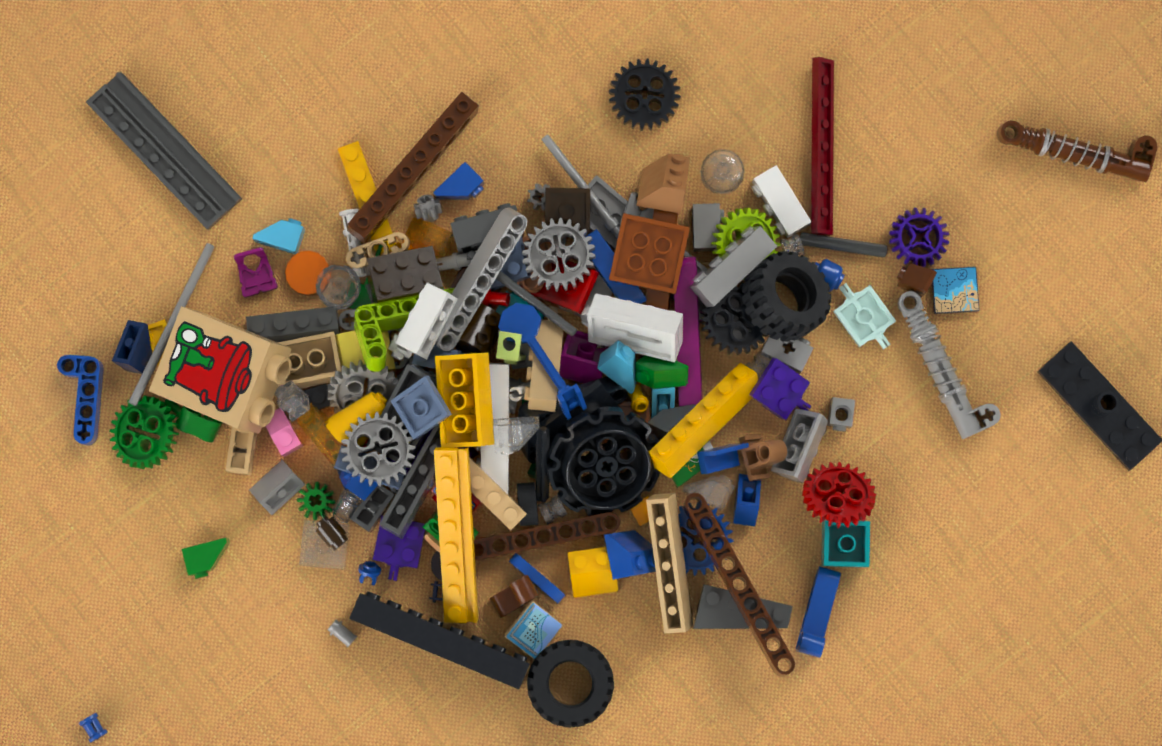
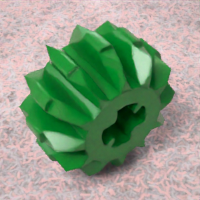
[297,482,336,520]

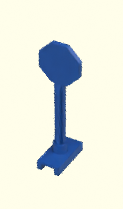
[498,303,587,420]

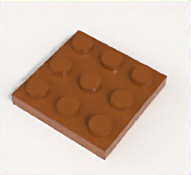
[609,213,690,294]

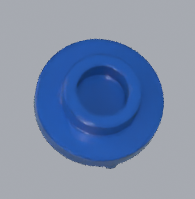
[358,561,381,586]

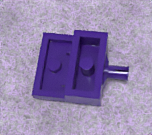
[749,357,811,420]
[373,515,425,581]

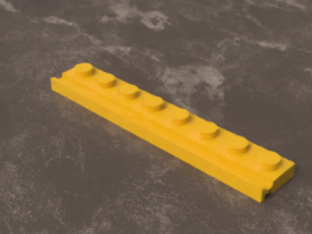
[434,447,478,623]

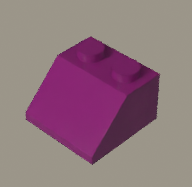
[559,331,609,383]

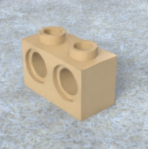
[225,427,257,476]

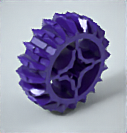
[889,208,949,267]

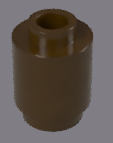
[316,516,348,551]

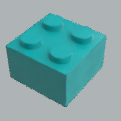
[821,520,870,568]

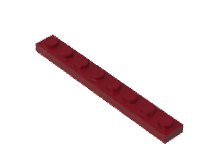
[811,57,834,236]

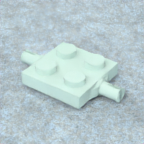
[833,283,896,350]

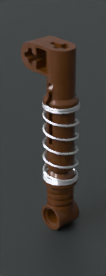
[997,120,1157,183]

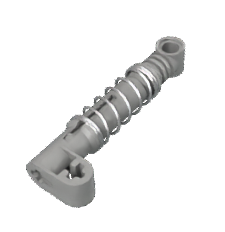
[898,291,1001,439]

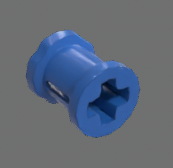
[79,713,108,743]

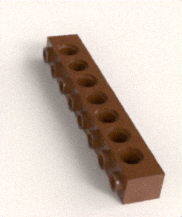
[347,92,479,244]

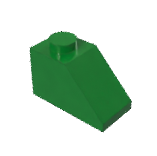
[635,355,688,389]
[182,538,230,579]

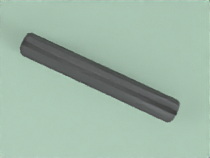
[799,233,887,257]

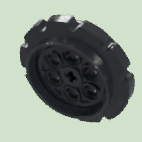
[547,407,660,517]

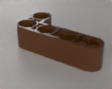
[489,575,539,618]

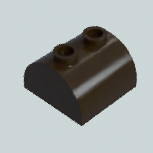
[456,304,501,354]

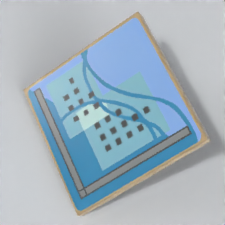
[504,600,563,659]

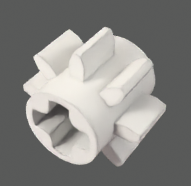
[388,334,412,361]

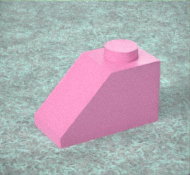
[266,407,304,457]

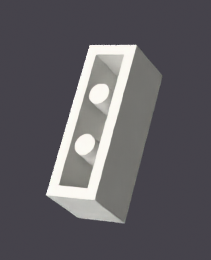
[751,165,811,239]
[396,283,458,360]

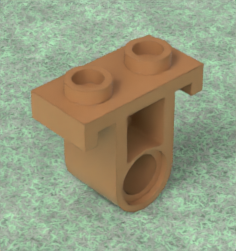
[739,434,787,482]

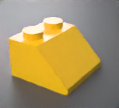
[567,547,618,598]

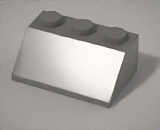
[771,409,828,483]

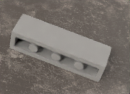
[690,226,777,307]

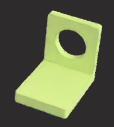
[496,331,526,365]

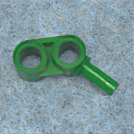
[165,399,223,443]

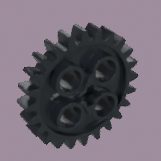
[609,58,681,131]
[699,282,769,355]

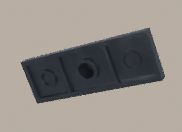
[1037,341,1162,471]

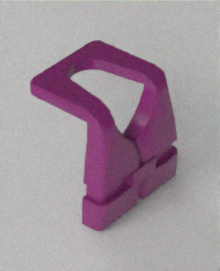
[234,247,278,298]

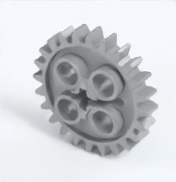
[522,218,596,292]
[328,360,399,413]
[341,412,416,487]

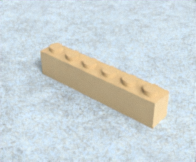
[646,493,693,634]

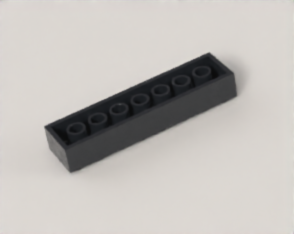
[349,591,530,689]

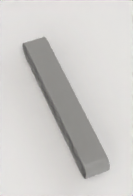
[435,208,527,351]

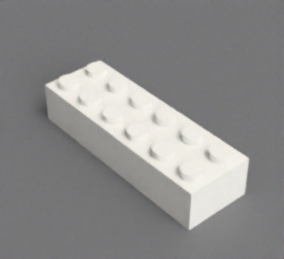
[476,363,510,495]

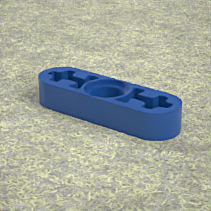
[509,553,566,604]

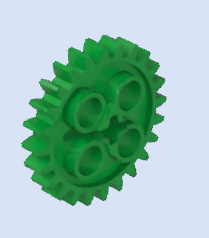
[109,395,179,469]

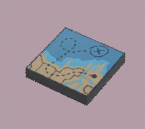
[932,267,980,314]

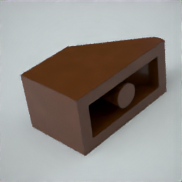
[897,263,937,297]

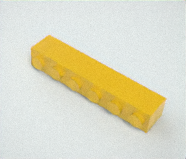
[649,363,759,479]

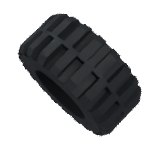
[742,251,831,342]
[527,640,614,728]

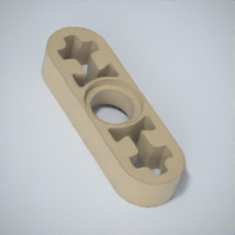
[346,232,410,269]

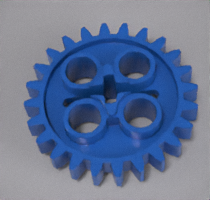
[678,502,734,576]

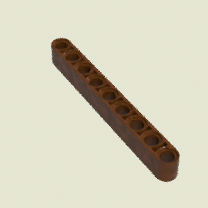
[683,493,795,677]

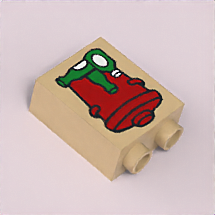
[149,306,292,433]

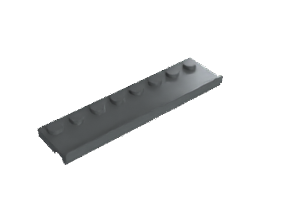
[86,71,242,230]

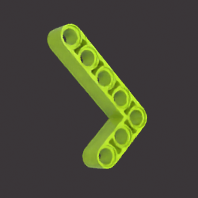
[354,288,455,372]

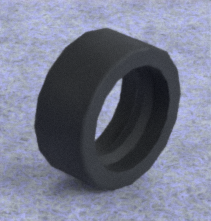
[517,482,539,526]

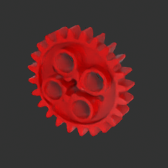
[802,462,876,528]

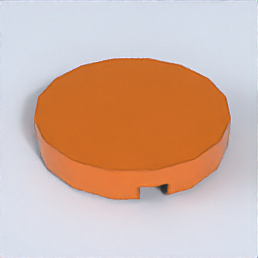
[285,250,331,296]

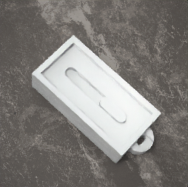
[581,293,683,362]

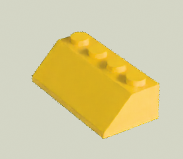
[435,353,495,448]

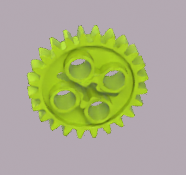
[711,208,781,280]

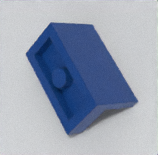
[697,443,749,474]

